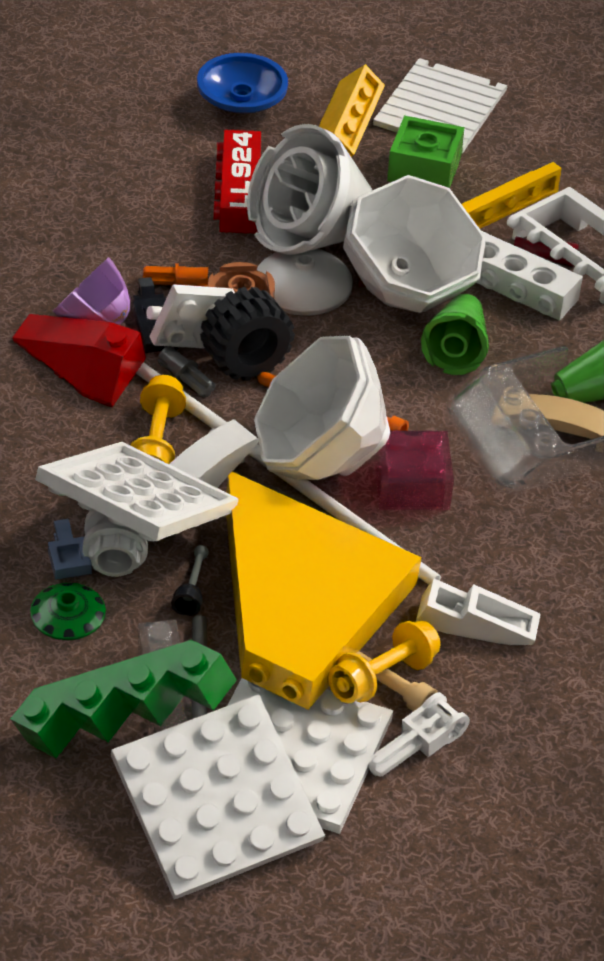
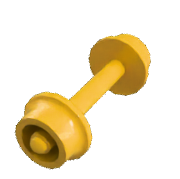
[130,375,186,464]
[328,620,441,703]

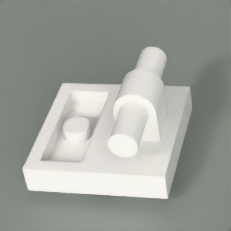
[146,284,235,348]

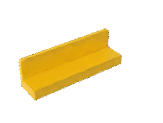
[319,64,385,157]
[462,162,562,229]

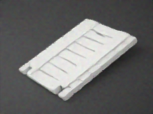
[373,58,507,153]

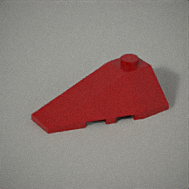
[12,314,146,408]

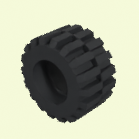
[200,287,295,381]

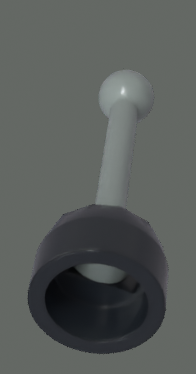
[171,545,209,616]

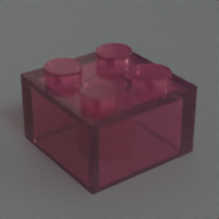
[374,430,454,510]

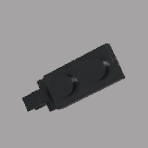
[133,277,179,353]

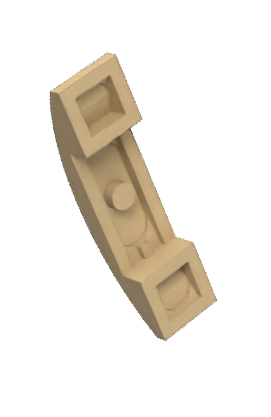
[493,394,604,451]

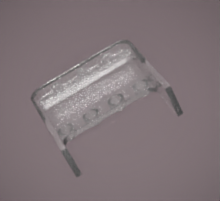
[446,345,604,494]

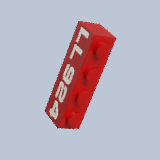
[213,130,261,234]

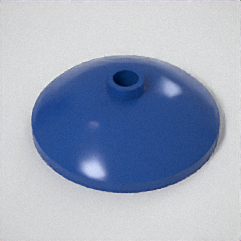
[197,53,288,114]

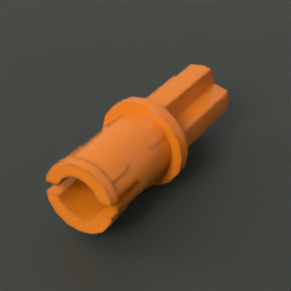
[143,263,208,287]

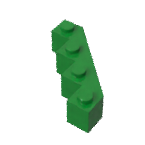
[10,640,237,758]

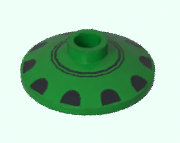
[30,583,106,640]

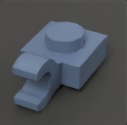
[48,519,92,580]

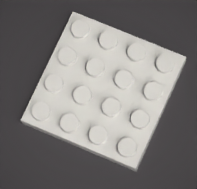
[35,442,239,541]
[227,678,393,834]
[111,694,325,900]

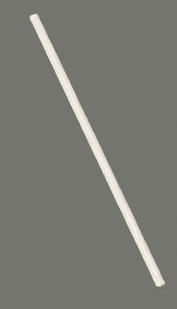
[136,362,441,585]

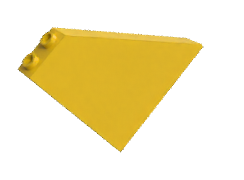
[226,472,422,710]

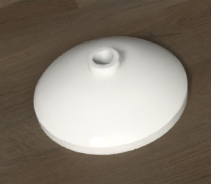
[257,249,353,315]

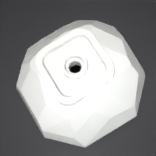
[343,175,486,313]
[254,336,390,480]

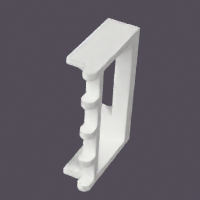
[507,187,604,304]

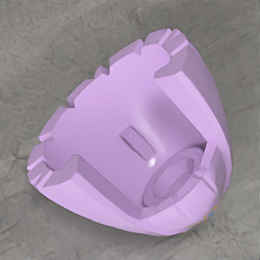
[53,257,130,325]

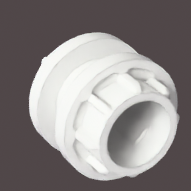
[83,511,148,577]

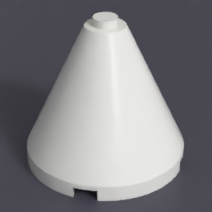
[247,124,373,255]

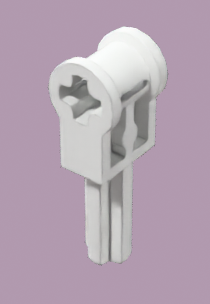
[369,692,470,777]

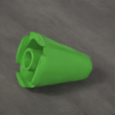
[421,294,489,375]
[551,340,604,403]

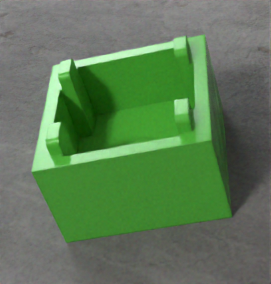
[387,115,465,188]

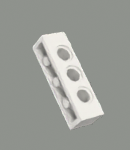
[476,231,583,321]

